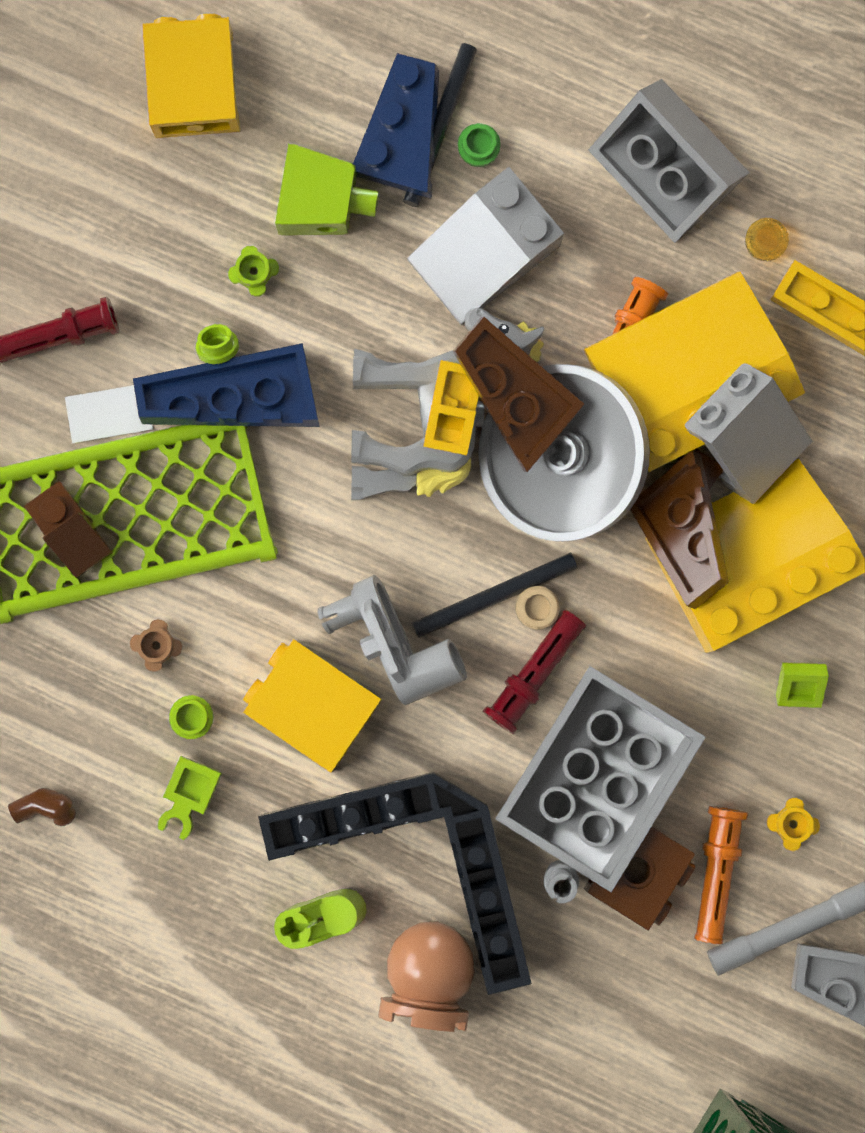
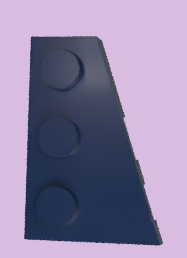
[353,53,440,199]

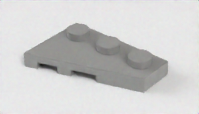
[791,943,865,1027]

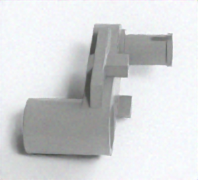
[318,575,467,705]

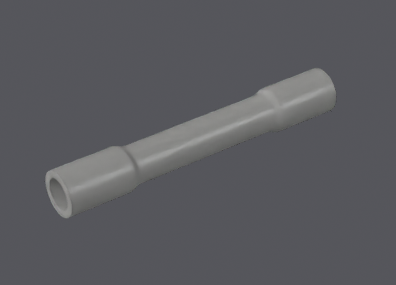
[707,881,865,976]

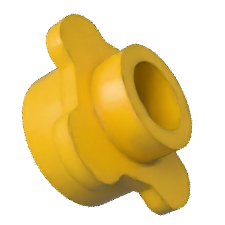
[766,798,820,851]

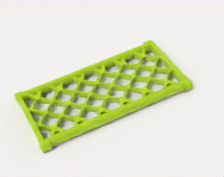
[0,425,278,624]

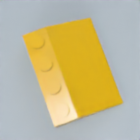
[584,272,805,472]
[645,458,865,653]

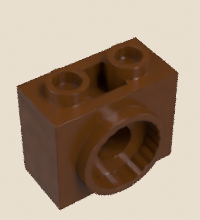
[583,826,696,931]

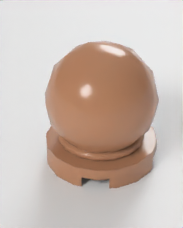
[378,921,475,1032]

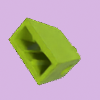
[275,143,379,236]

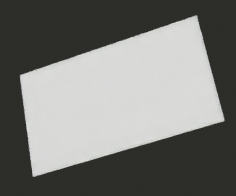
[65,385,153,443]

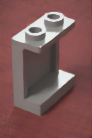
[685,363,813,504]

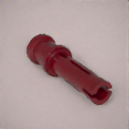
[0,296,120,364]
[482,610,587,735]

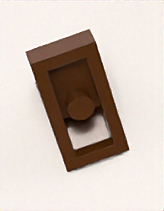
[24,481,113,578]

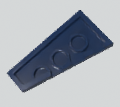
[133,343,320,427]

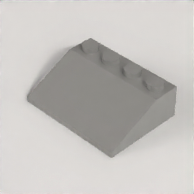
[496,666,706,892]

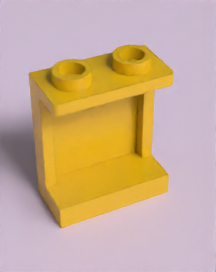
[142,14,240,138]
[243,639,382,773]

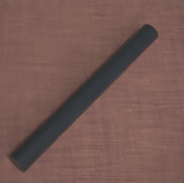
[403,43,477,207]
[412,552,578,638]

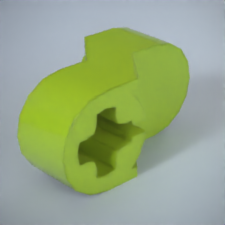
[274,889,367,949]

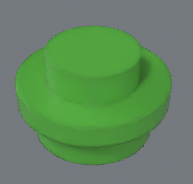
[458,123,500,167]

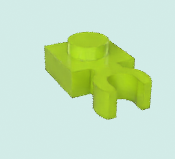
[158,756,222,840]

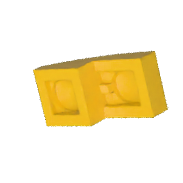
[423,360,479,456]

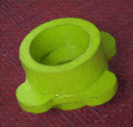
[228,246,279,297]

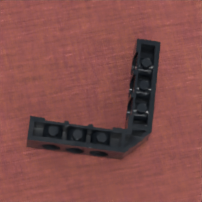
[258,772,532,995]

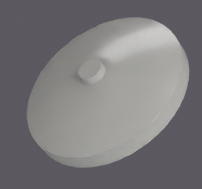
[479,364,650,541]

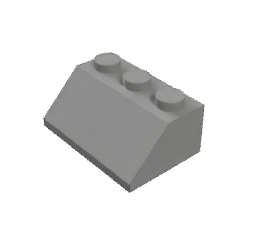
[588,79,750,243]

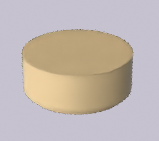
[515,586,560,630]

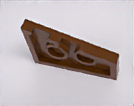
[453,316,584,472]
[630,450,729,609]

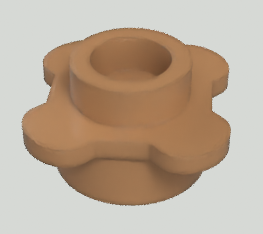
[130,619,183,672]

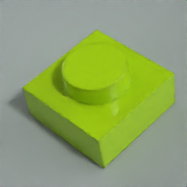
[776,662,829,708]

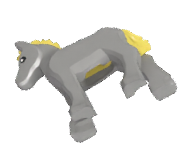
[351,308,544,500]

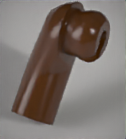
[8,788,76,826]

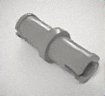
[544,860,579,903]

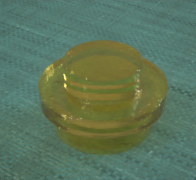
[745,218,789,261]

